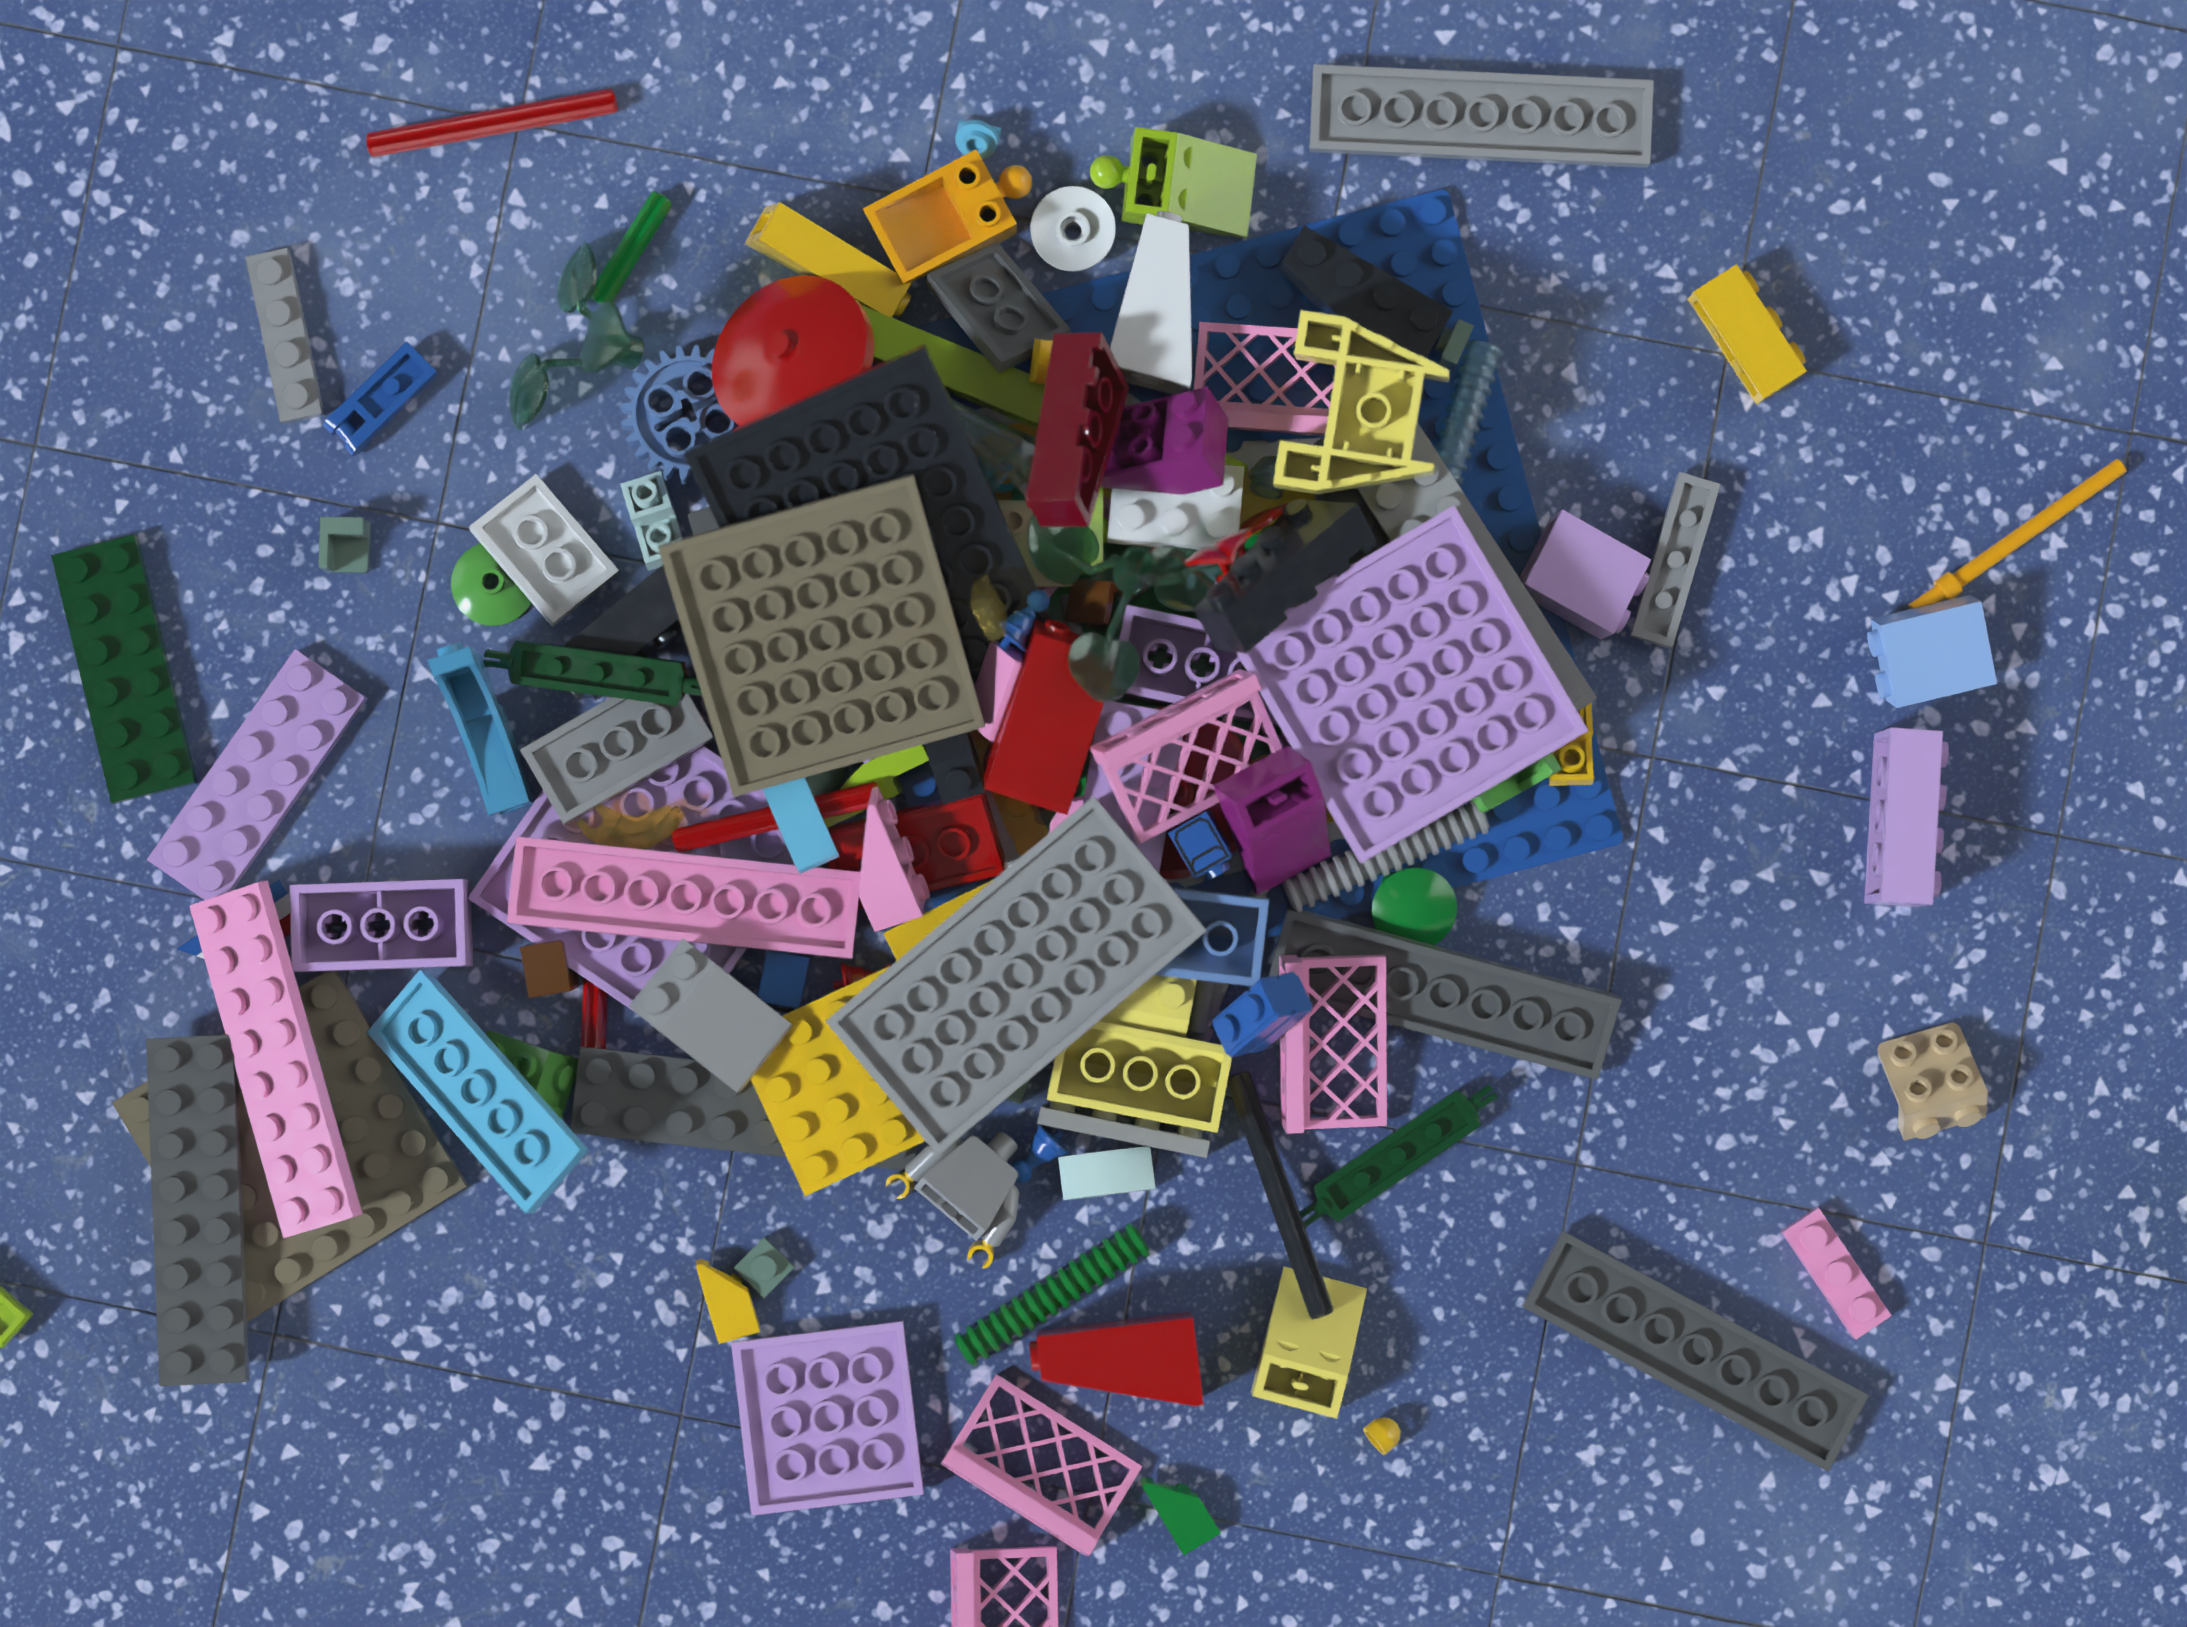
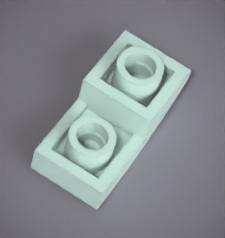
[621,471,683,571]
[1058,1146,1156,1200]

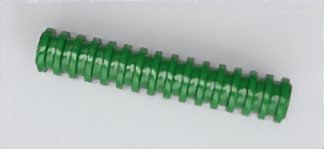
[954,1223,1150,1367]

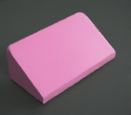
[974,641,1023,741]

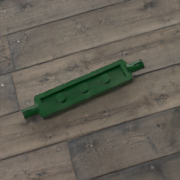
[483,640,703,706]
[1299,1084,1498,1228]

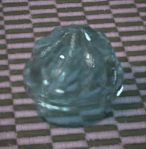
[1249,456,1286,500]

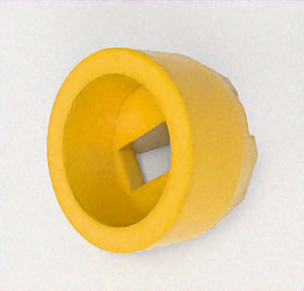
[1363,1417,1401,1456]

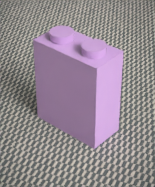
[1519,509,1651,640]

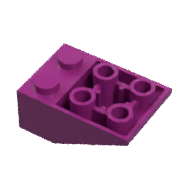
[1101,387,1228,495]
[1213,746,1331,896]

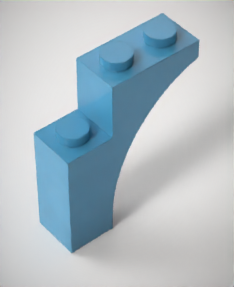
[428,643,534,817]

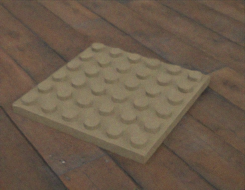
[658,474,985,797]
[112,971,468,1322]

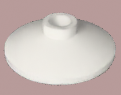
[1030,186,1116,271]

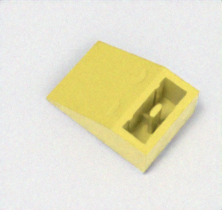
[1251,1266,1367,1419]

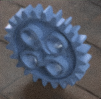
[620,345,739,484]

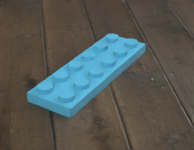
[367,970,589,1214]

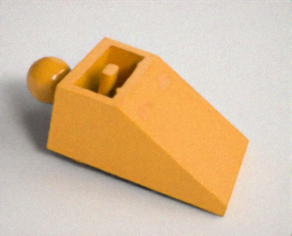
[863,149,1032,285]

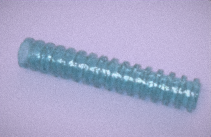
[1434,340,1504,485]

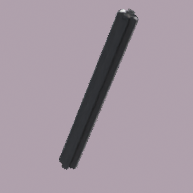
[1227,1071,1334,1319]

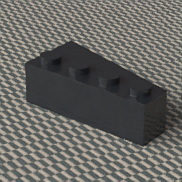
[1280,225,1453,359]
[1194,499,1378,653]
[564,565,682,701]

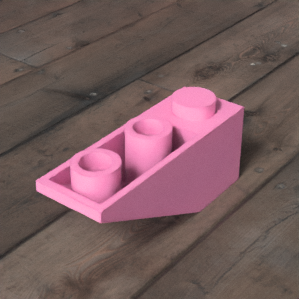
[858,787,930,932]

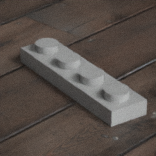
[245,248,325,425]
[1629,472,1721,649]
[1037,1101,1210,1158]

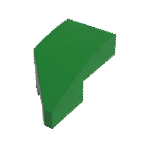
[1139,1477,1221,1555]

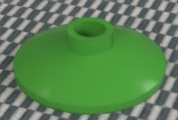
[451,543,532,626]

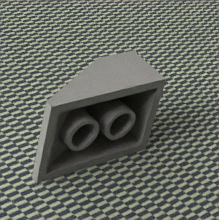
[628,938,793,1094]

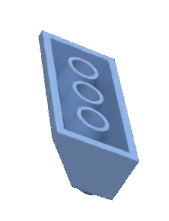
[1154,887,1269,986]

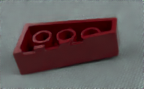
[1025,332,1130,527]

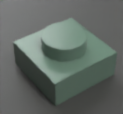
[1435,319,1474,371]
[734,1237,796,1298]

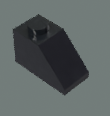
[925,731,985,805]

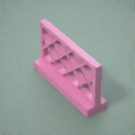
[1194,322,1336,436]
[1090,669,1282,844]
[1279,954,1387,1134]
[940,1374,1143,1556]
[950,1546,1058,1627]

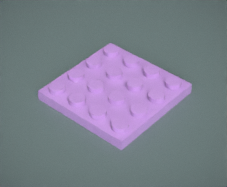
[731,1320,924,1516]

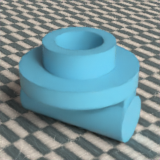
[955,119,1001,159]

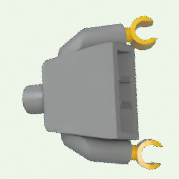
[886,1132,1019,1269]

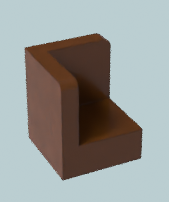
[1064,579,1136,630]
[520,940,579,998]

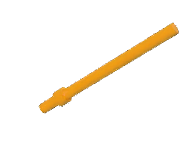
[1908,458,2127,609]

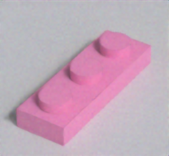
[1781,1207,1892,1340]

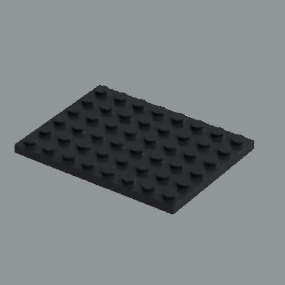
[684,344,1053,686]

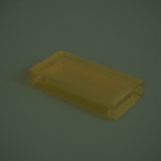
[971,575,1007,642]

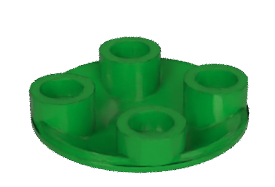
[1372,867,1457,945]

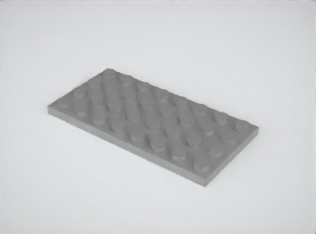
[826,796,1207,1155]

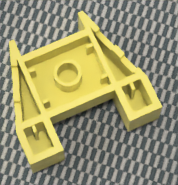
[1273,310,1450,494]

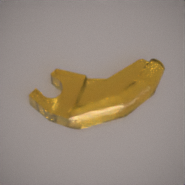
[576,804,685,850]

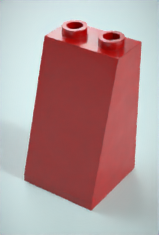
[983,620,1118,815]
[1029,1312,1204,1406]

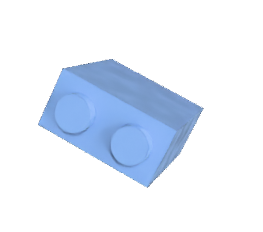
[1867,595,1997,708]

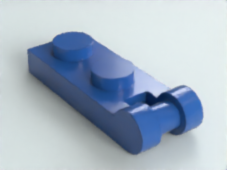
[323,341,439,456]

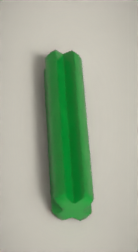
[589,191,672,307]

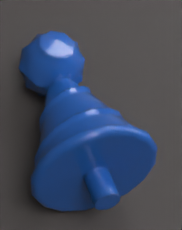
[992,589,1050,652]
[1011,1124,1069,1183]

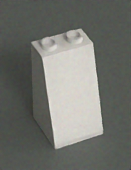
[1110,211,1192,395]

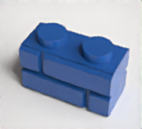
[1212,972,1313,1057]

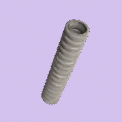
[1282,800,1489,912]

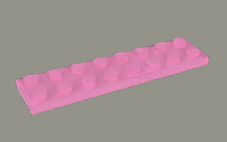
[506,836,861,959]
[189,881,363,1238]

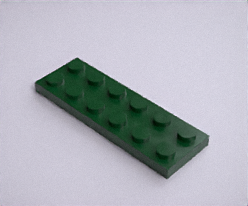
[51,534,198,804]

